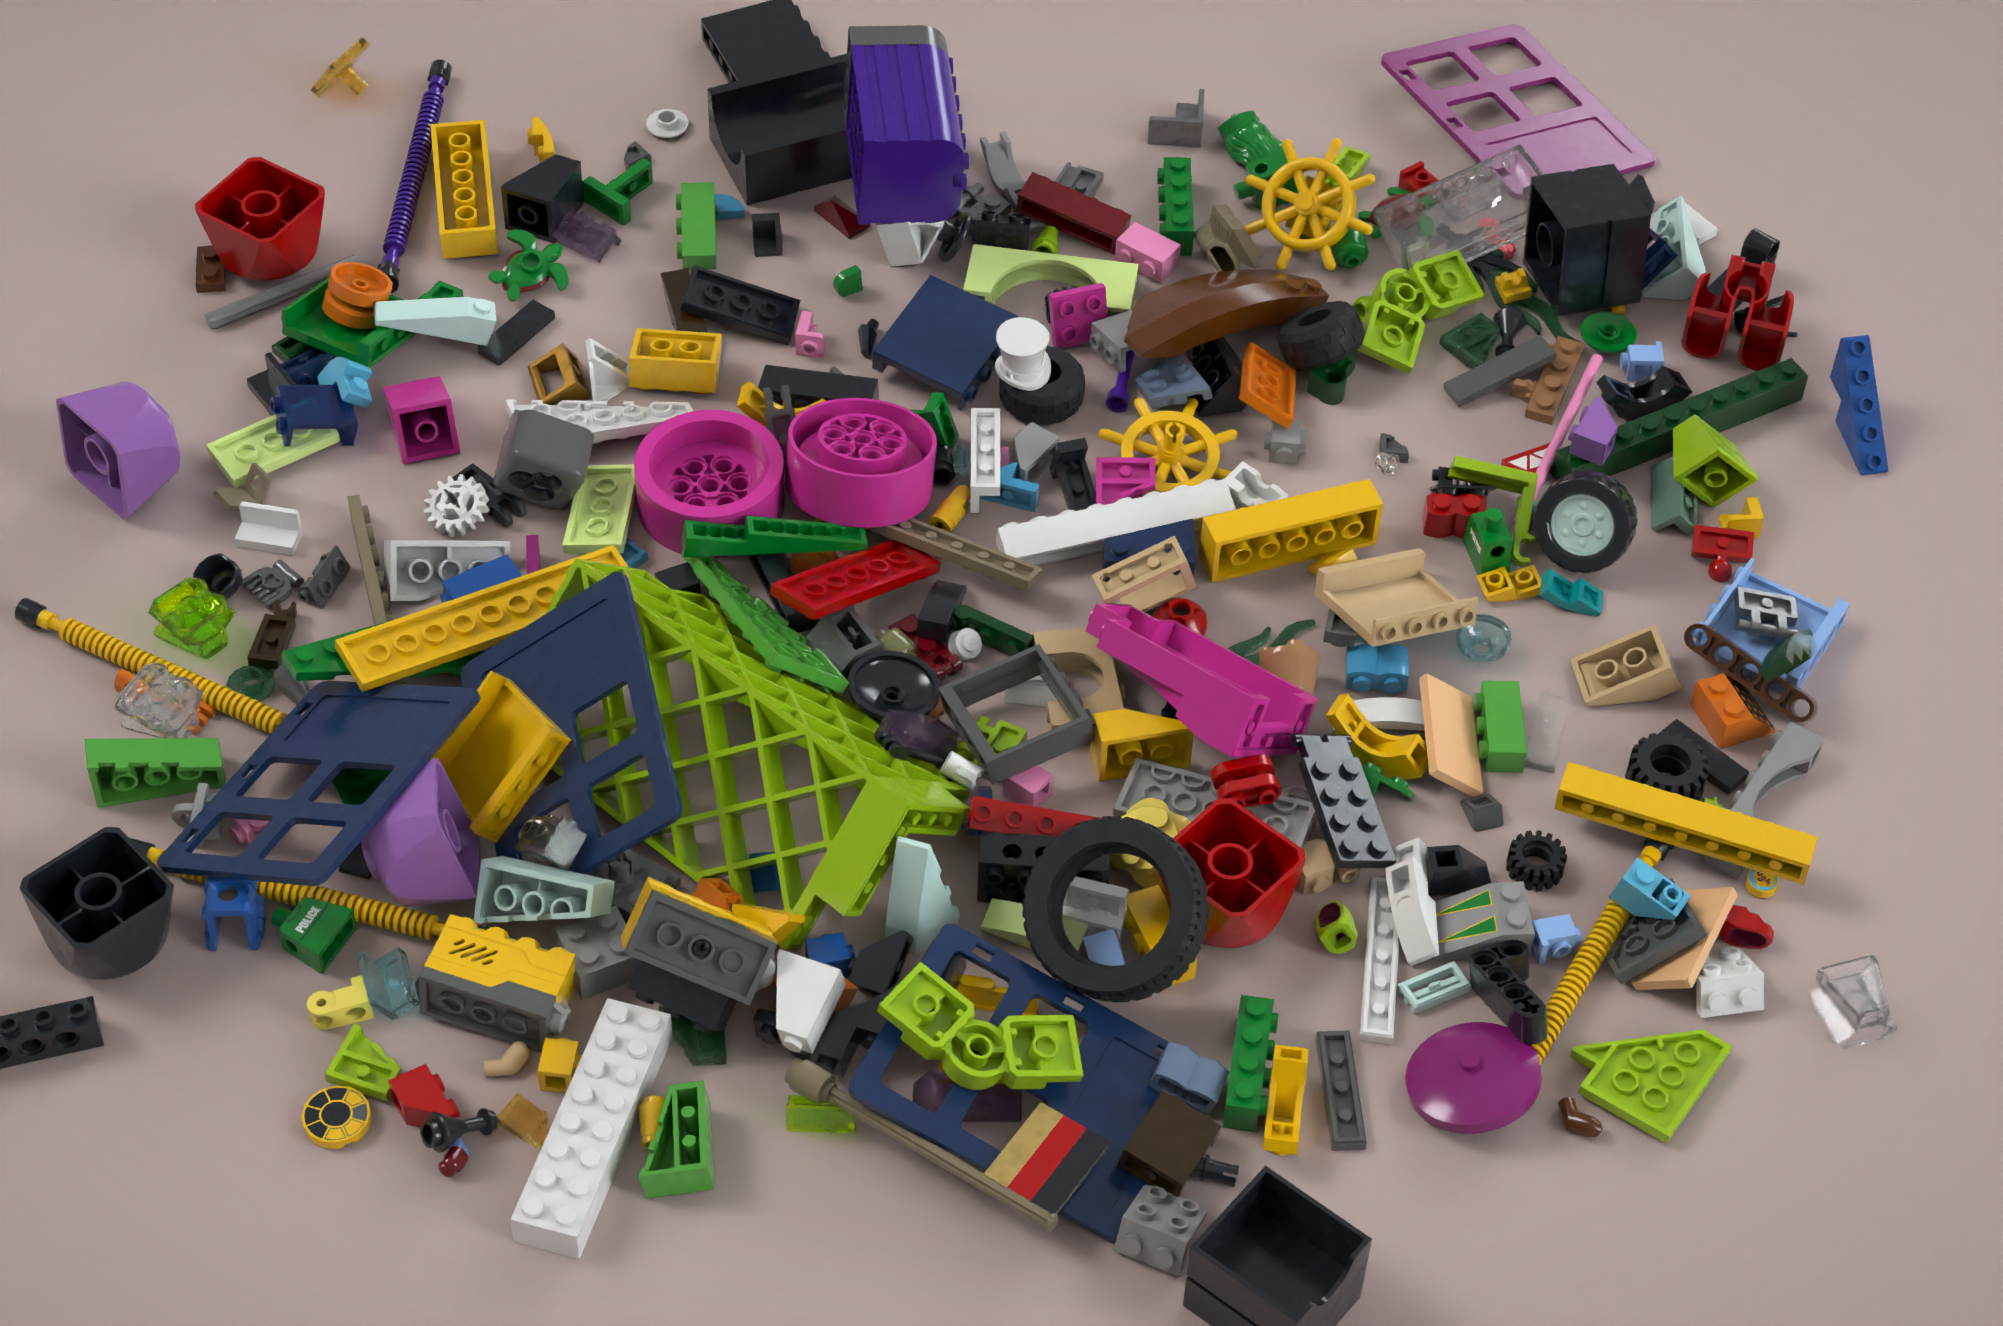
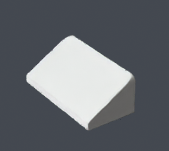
[1004,675,1070,707]

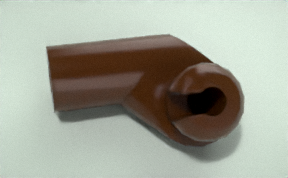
[1558,1097,1602,1137]

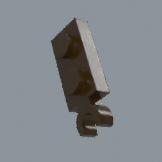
[247,600,297,670]

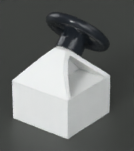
[876,212,972,267]

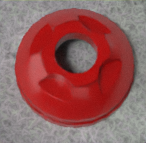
[1153,598,1207,636]

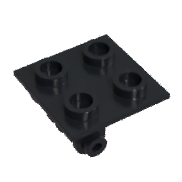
[1430,466,1496,496]

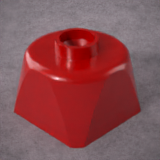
[195,157,325,281]
[1159,798,1306,948]

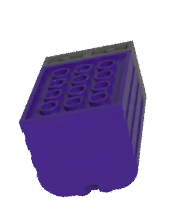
[843,25,969,224]

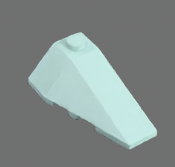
[1642,195,1706,300]
[374,297,496,346]
[885,836,960,954]

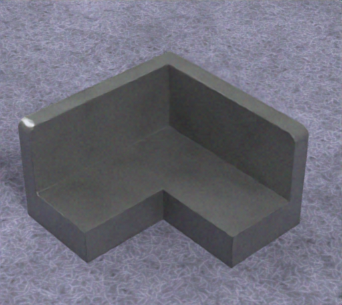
[1148,89,1205,147]

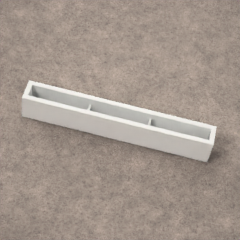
[996,479,1236,566]

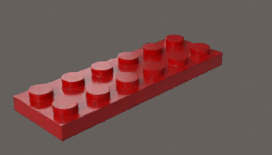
[770,539,941,620]

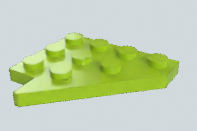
[1570,1029,1733,1144]

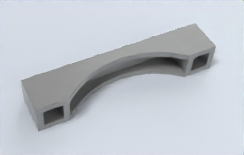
[1703,722,1825,879]

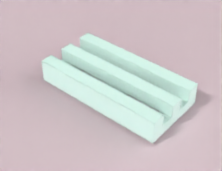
[1397,961,1471,1015]

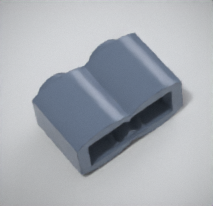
[1149,1042,1229,1115]

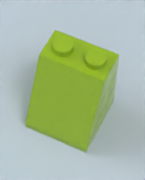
[1673,414,1758,508]

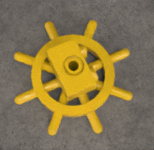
[1244,138,1375,271]

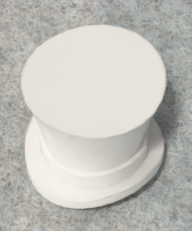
[995,317,1051,391]

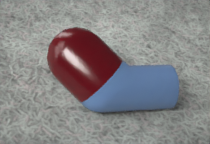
[438,1137,469,1177]

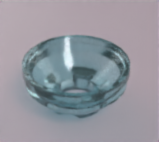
[1456,614,1512,662]

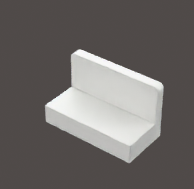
[234,501,303,556]

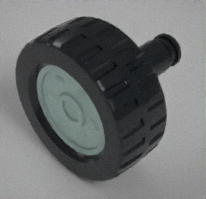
[1534,470,1638,573]

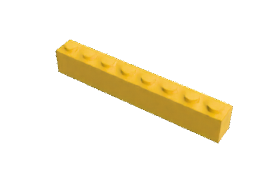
[1554,762,1819,885]

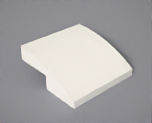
[1062,877,1129,943]

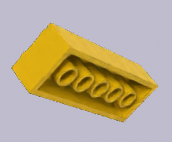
[430,120,499,259]
[1199,479,1383,583]

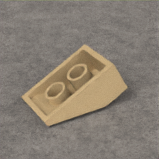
[1570,624,1682,707]

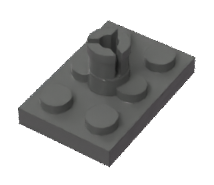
[585,835,681,920]

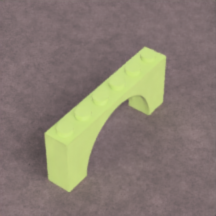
[963,244,1139,317]

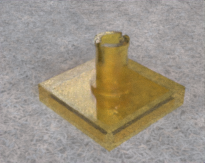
[311,37,370,98]

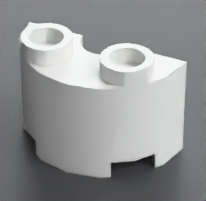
[1225,461,1289,510]

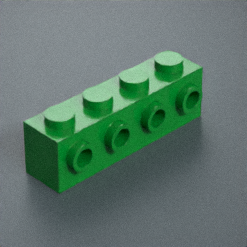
[1157,157,1194,256]
[1222,995,1279,1132]

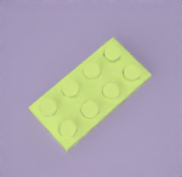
[206,399,340,488]
[562,464,636,554]

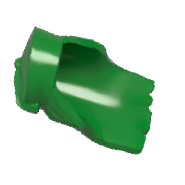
[1217,111,1282,166]

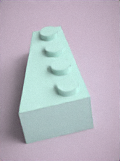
[474,856,615,924]

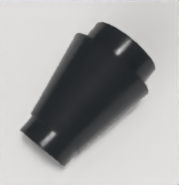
[933,445,956,486]

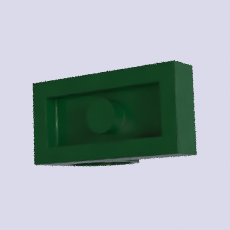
[1307,351,1356,405]

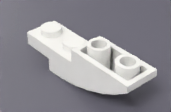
[1385,837,1439,966]

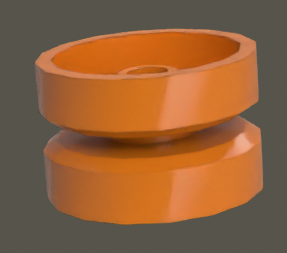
[322,262,392,329]

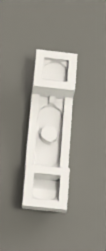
[1333,697,1425,734]

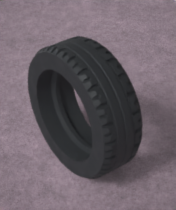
[1022,816,1210,1003]

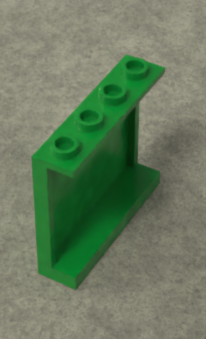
[281,277,434,368]

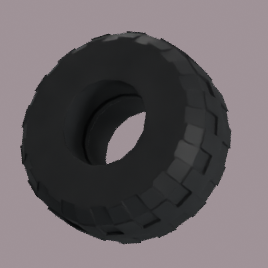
[1277,301,1365,370]
[999,345,1085,426]

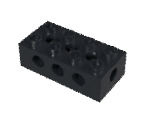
[977,831,1110,904]

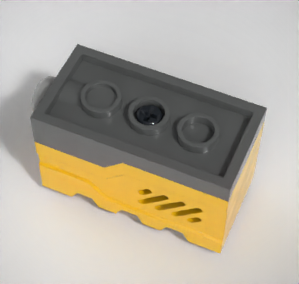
[621,877,777,1006]
[419,914,576,1053]

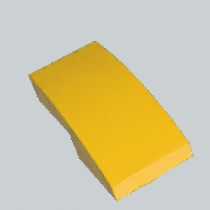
[527,117,555,162]
[1476,564,1541,602]

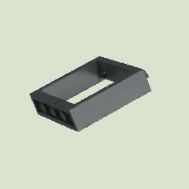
[938,644,1096,785]

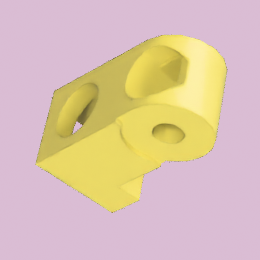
[307,975,374,1030]

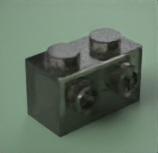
[515,814,587,870]

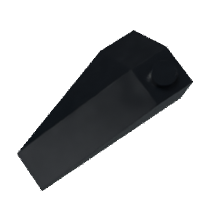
[1188,337,1248,417]

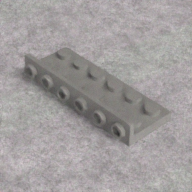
[1113,758,1317,849]

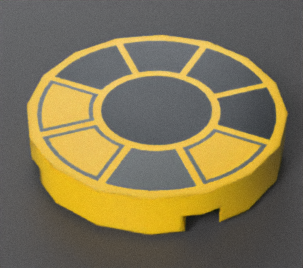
[301,1085,372,1149]

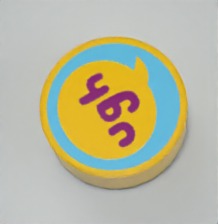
[1745,869,1779,898]

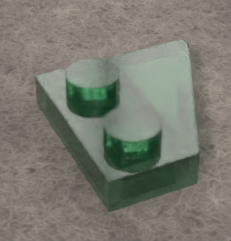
[1439,312,1500,369]

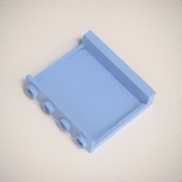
[1693,557,1850,694]

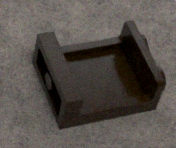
[1117,1091,1222,1197]

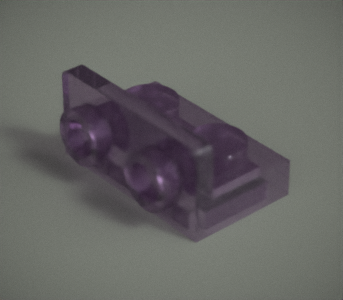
[552,209,622,263]

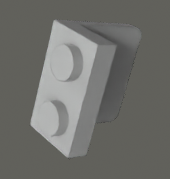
[1114,1185,1207,1276]

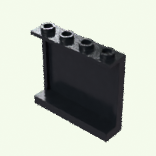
[701,0,830,83]

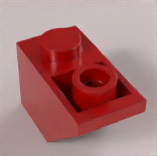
[388,1064,460,1128]

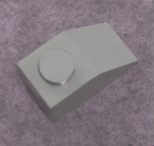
[1013,422,1060,482]

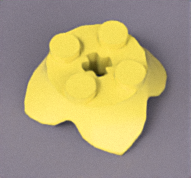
[1110,798,1191,892]

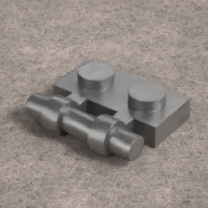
[947,183,1012,237]
[1734,586,1798,642]

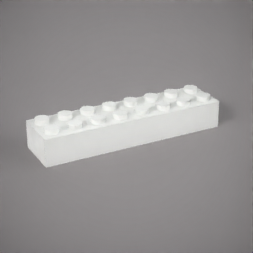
[510,998,673,1259]

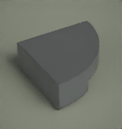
[624,141,651,170]
[1379,433,1409,463]

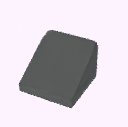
[1461,794,1504,832]

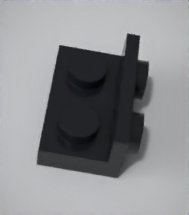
[972,210,1032,251]

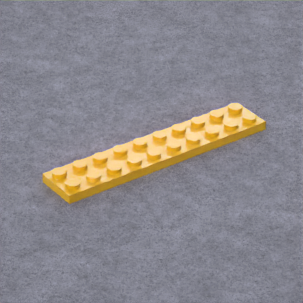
[335,545,628,692]

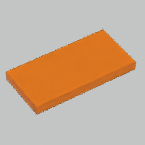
[1239,341,1296,429]

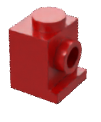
[1398,161,1441,199]

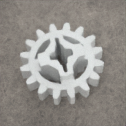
[424,474,489,537]

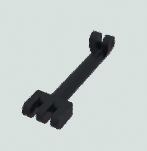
[875,731,947,767]

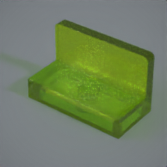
[786,1095,856,1133]

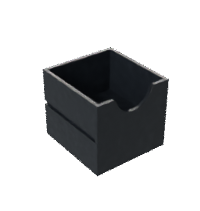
[1523,164,1651,316]
[1183,1165,1372,1326]

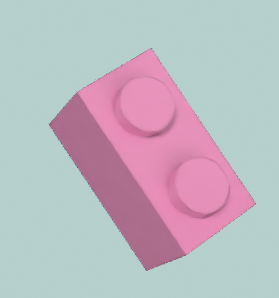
[1115,222,1181,283]

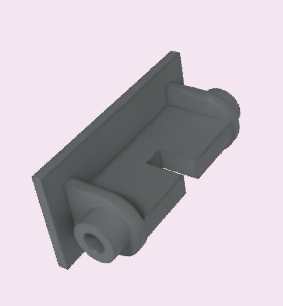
[298,545,351,609]

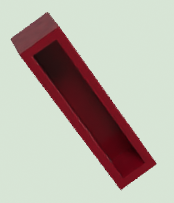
[1016,172,1132,255]

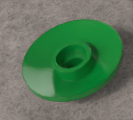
[1580,312,1637,353]

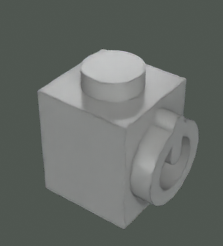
[1264,419,1307,465]

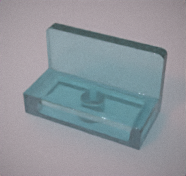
[357,947,419,1020]

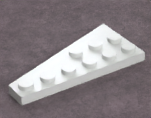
[506,399,693,444]

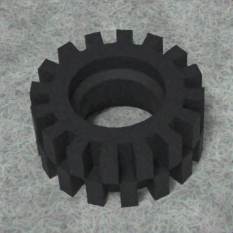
[1506,830,1567,891]

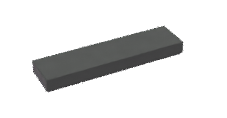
[1444,335,1556,407]
[1316,1030,1367,1151]

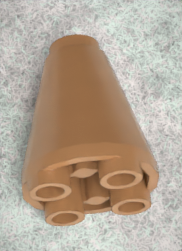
[1258,639,1320,695]

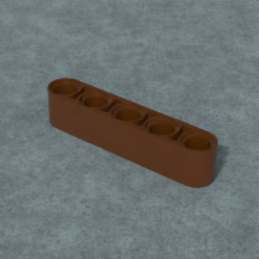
[1684,624,1818,722]

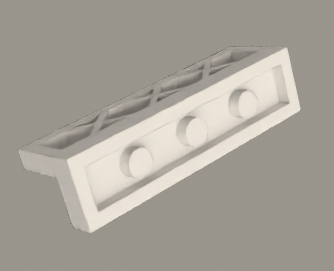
[970,408,1000,513]

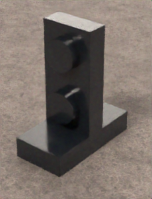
[1049,438,1096,511]

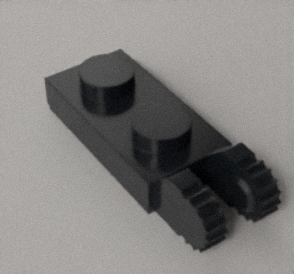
[452,463,527,528]

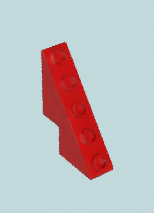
[967,796,1118,854]

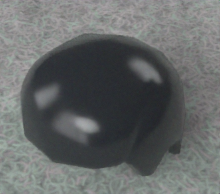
[193,553,243,602]

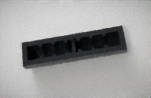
[748,553,820,633]

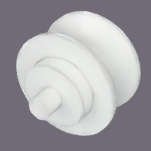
[948,628,982,661]

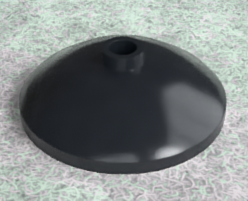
[847,651,941,723]

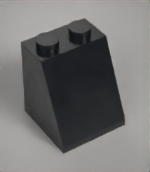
[501,154,584,244]

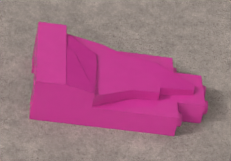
[1085,603,1319,757]

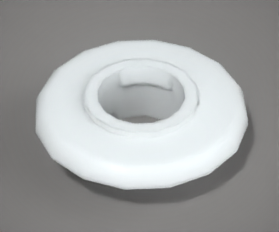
[646,109,689,138]

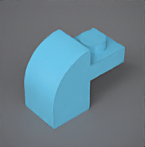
[317,357,373,409]

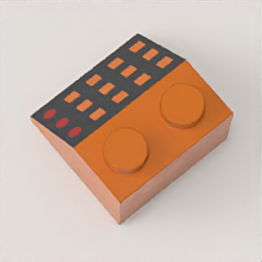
[1690,673,1775,749]

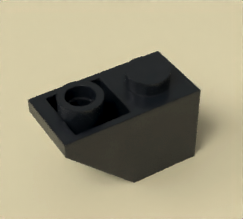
[1426,845,1491,896]

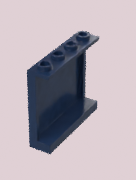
[872,275,1019,411]

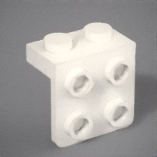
[1695,947,1764,1018]

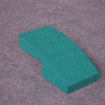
[1539,569,1603,617]

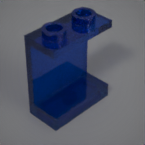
[270,385,358,446]

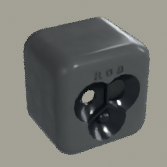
[494,409,594,509]

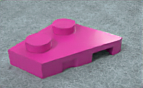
[1096,457,1155,505]

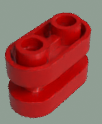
[1210,754,1282,808]

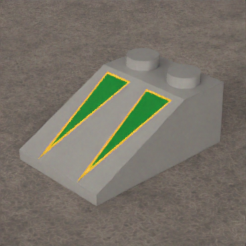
[1432,881,1535,961]

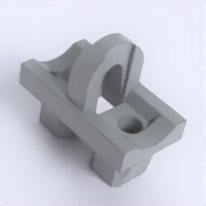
[171,783,223,849]

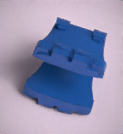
[201,877,266,951]

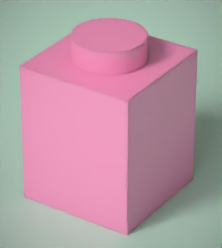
[1003,765,1053,807]

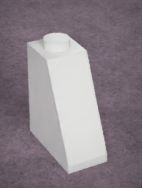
[776,949,846,1054]

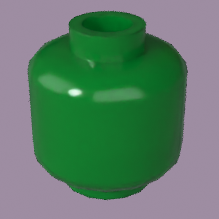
[1331,228,1369,269]

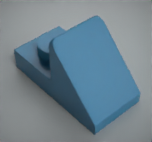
[979,462,1040,512]

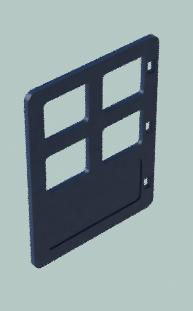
[460,572,682,874]
[157,680,481,886]
[848,924,1169,1243]

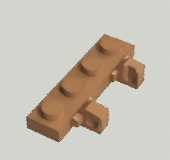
[1511,336,1585,425]

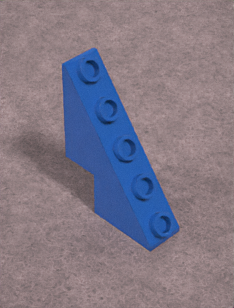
[1830,335,1889,475]

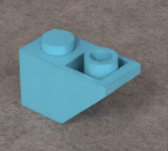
[1608,857,1691,920]

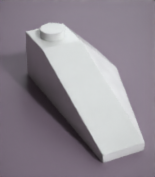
[384,540,511,601]

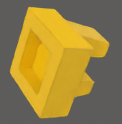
[1495,267,1531,304]

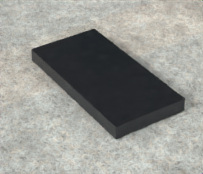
[680,265,801,345]

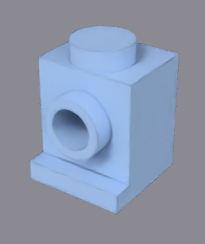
[1620,341,1665,381]
[1531,914,1582,965]

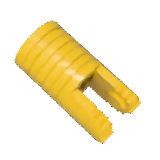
[928,485,970,533]

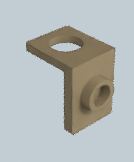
[213,463,272,511]

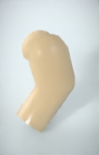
[484,1041,530,1077]

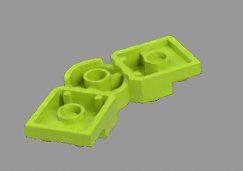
[1358,249,1485,374]
[877,962,1084,1090]

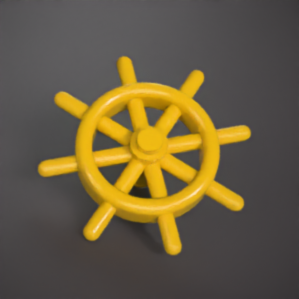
[1098,398,1238,495]

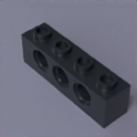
[0,996,104,1069]

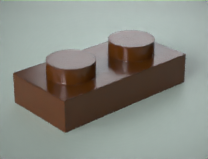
[195,245,226,293]

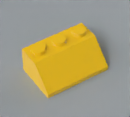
[629,328,722,394]

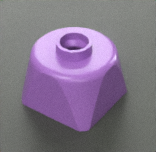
[56,382,180,519]
[361,758,480,907]

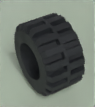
[1625,732,1709,801]

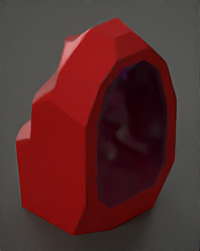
[1719,905,1774,949]

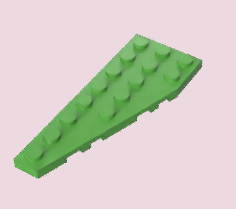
[681,552,849,693]

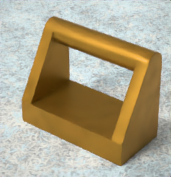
[528,343,591,405]

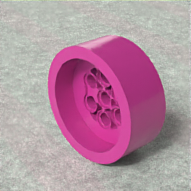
[785,398,937,528]
[634,410,785,558]

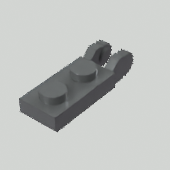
[763,385,796,468]

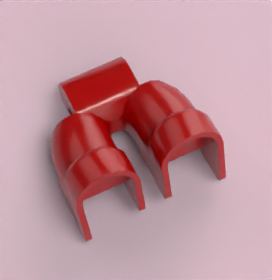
[1681,255,1794,371]

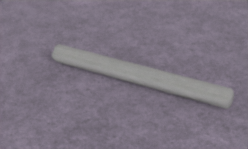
[205,255,361,329]

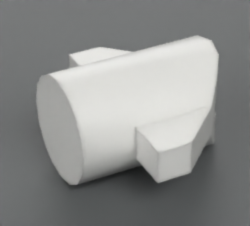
[940,751,985,792]

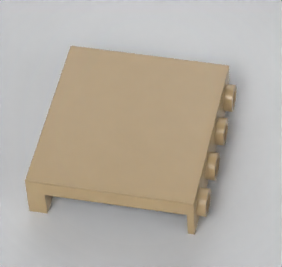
[1314,548,1479,647]

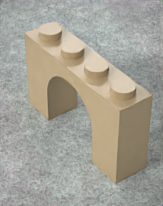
[1033,627,1129,731]

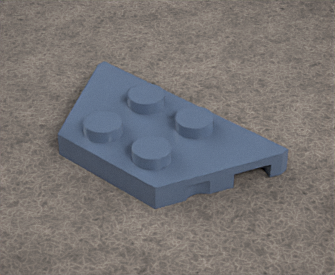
[1135,354,1213,409]

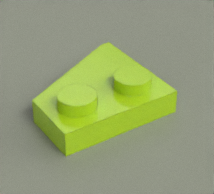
[325,1024,402,1102]

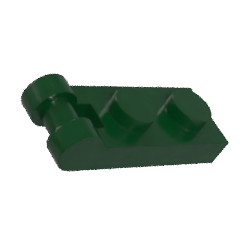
[954,605,1034,657]

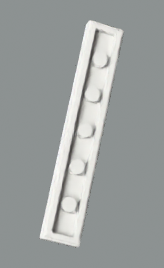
[1359,876,1400,1044]

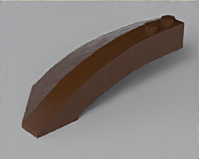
[1124,269,1330,358]

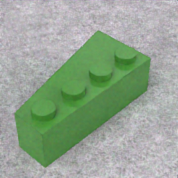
[84,738,226,808]

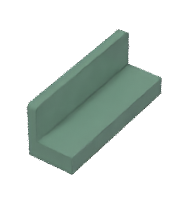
[1651,456,1698,536]

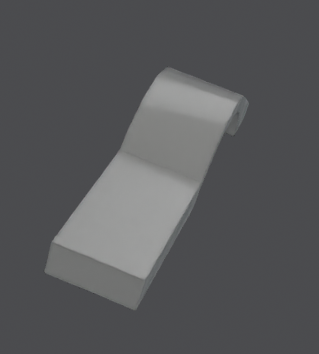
[980,131,1047,235]

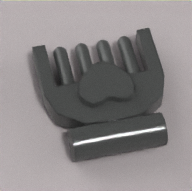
[241,560,304,610]

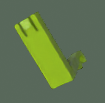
[1447,456,1538,567]

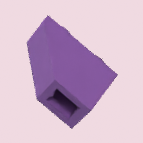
[1568,397,1618,466]

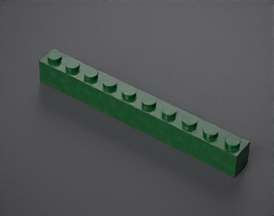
[1551,358,1808,481]

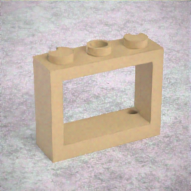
[1092,535,1197,612]

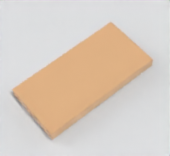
[1419,673,1483,797]
[1631,887,1738,990]

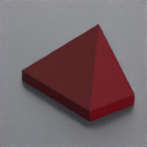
[814,195,870,239]

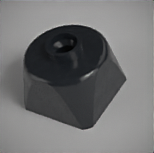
[20,827,174,980]

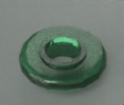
[226,666,275,702]

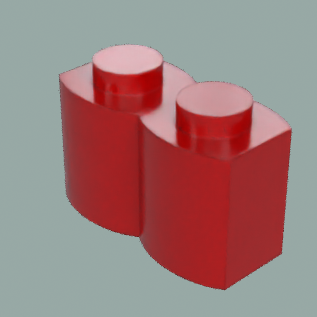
[1422,493,1486,538]

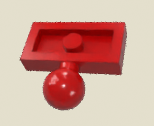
[1691,525,1754,582]

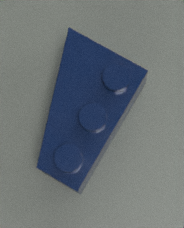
[1102,518,1195,582]

